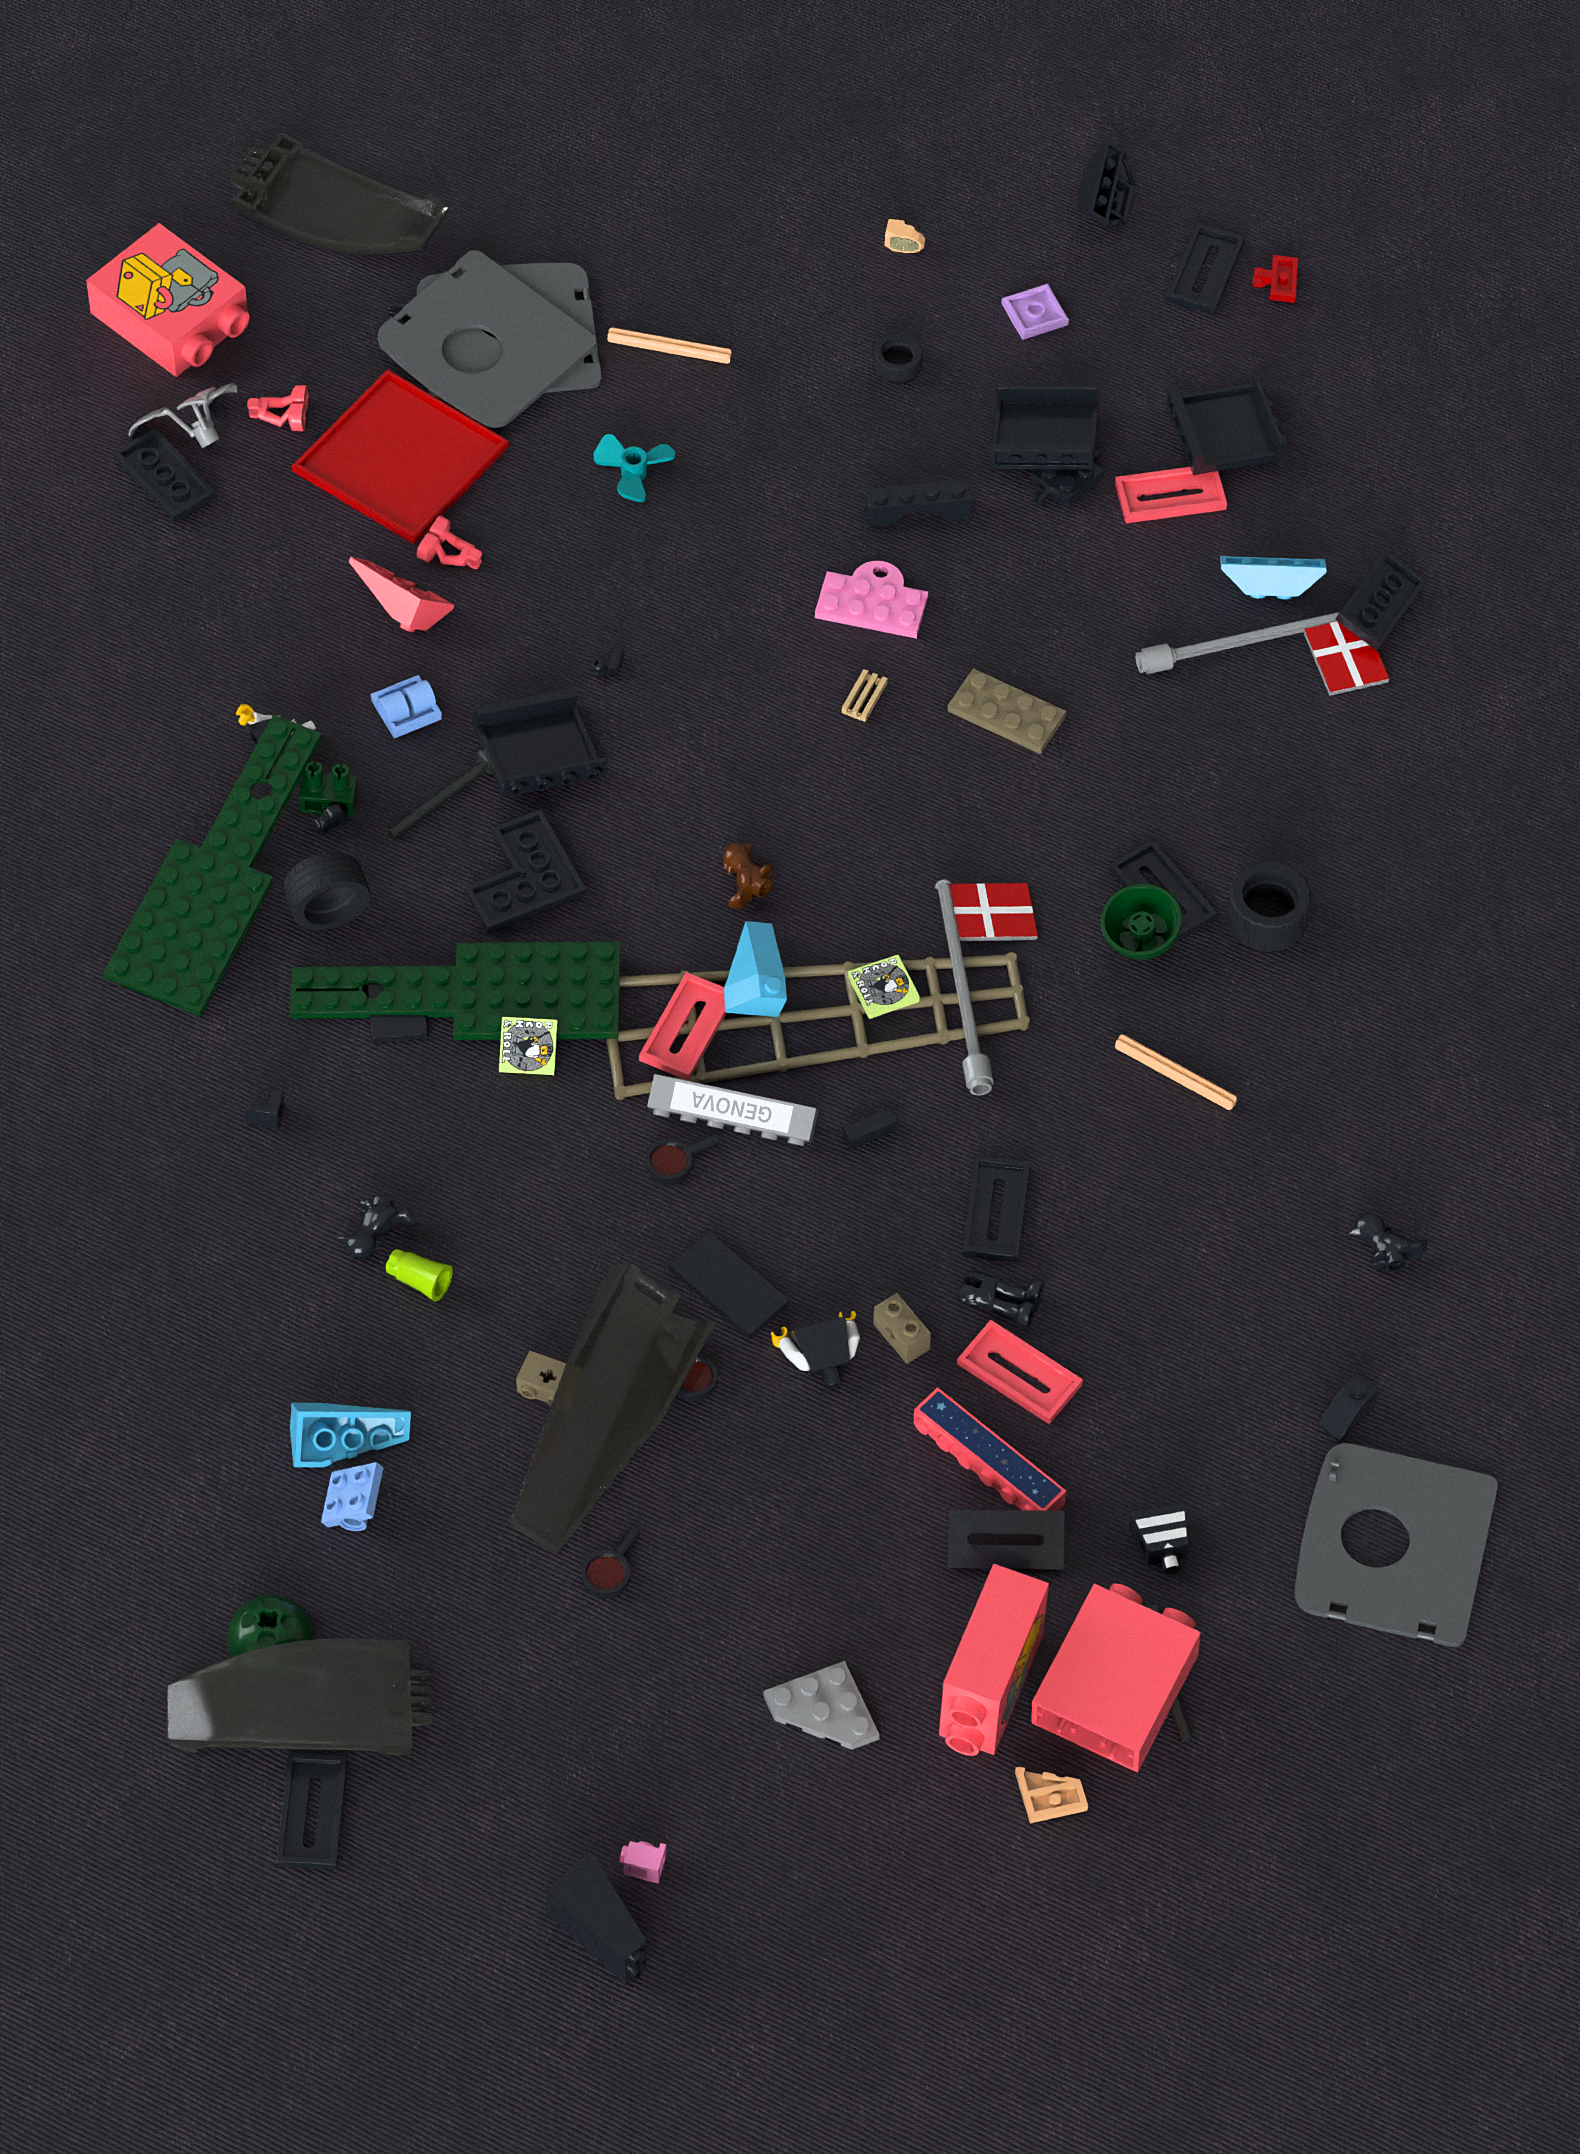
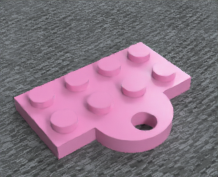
[815,561,929,639]

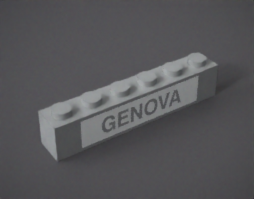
[647,1074,819,1146]

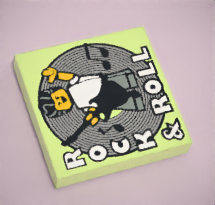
[848,955,920,1019]
[499,1017,558,1075]

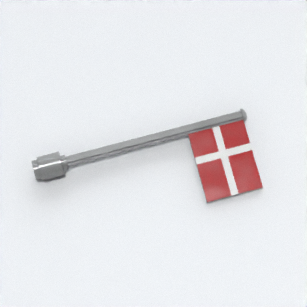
[1135,612,1389,696]
[935,879,1038,1095]

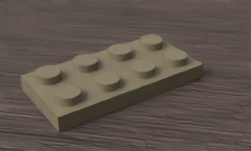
[948,668,1066,754]

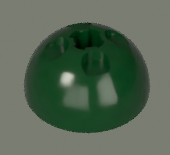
[1101,884,1181,960]
[227,1595,314,1677]

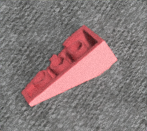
[349,557,454,632]

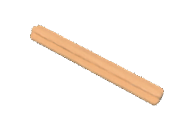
[608,327,732,364]
[1115,1034,1237,1110]

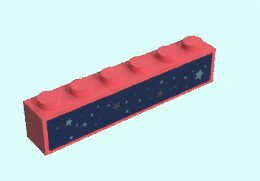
[913,1387,1066,1510]

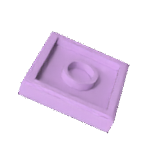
[1002,284,1069,340]

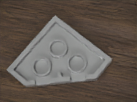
[763,1661,879,1750]

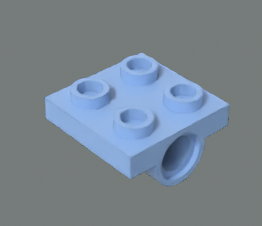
[371,675,442,739]
[321,1462,383,1531]

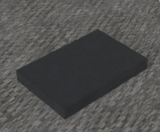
[368,965,427,1043]

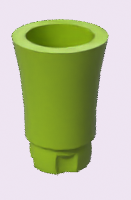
[385,1249,453,1302]

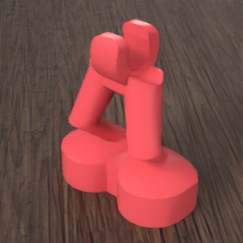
[247,385,309,431]
[417,515,482,569]

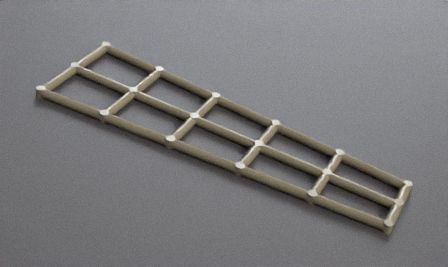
[606,952,1030,1100]

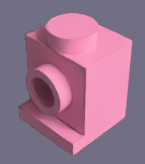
[620,1841,666,1883]

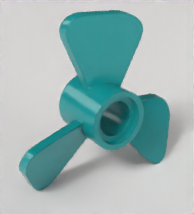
[594,434,675,502]

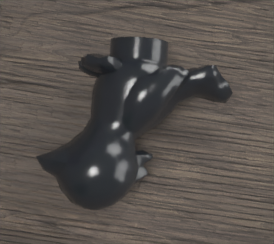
[338,1197,417,1260]
[1348,1212,1428,1272]

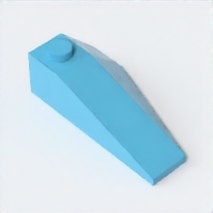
[724,921,787,1017]
[290,1403,411,1467]

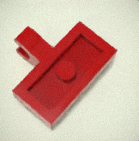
[1252,255,1298,303]

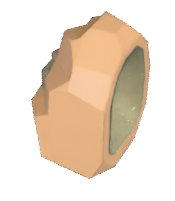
[885,219,925,253]

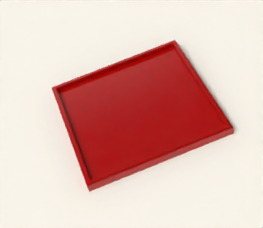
[292,369,509,544]

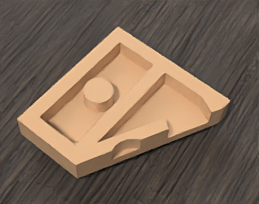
[1015,1767,1088,1823]

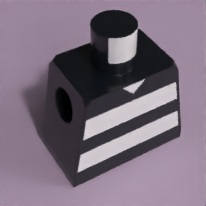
[1129,1503,1188,1575]

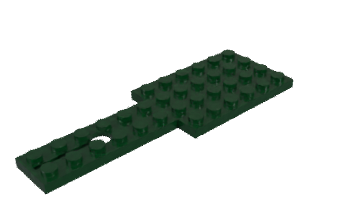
[103,714,322,1017]
[290,941,620,1040]

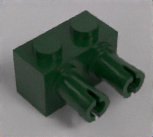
[299,761,358,818]

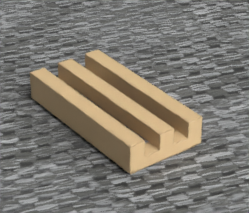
[842,669,888,722]

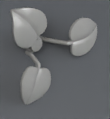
[128,383,237,448]

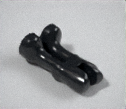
[956,1270,1044,1328]

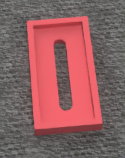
[1115,467,1227,523]
[639,972,727,1081]
[957,1320,1083,1424]

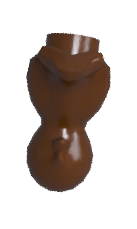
[723,843,773,910]

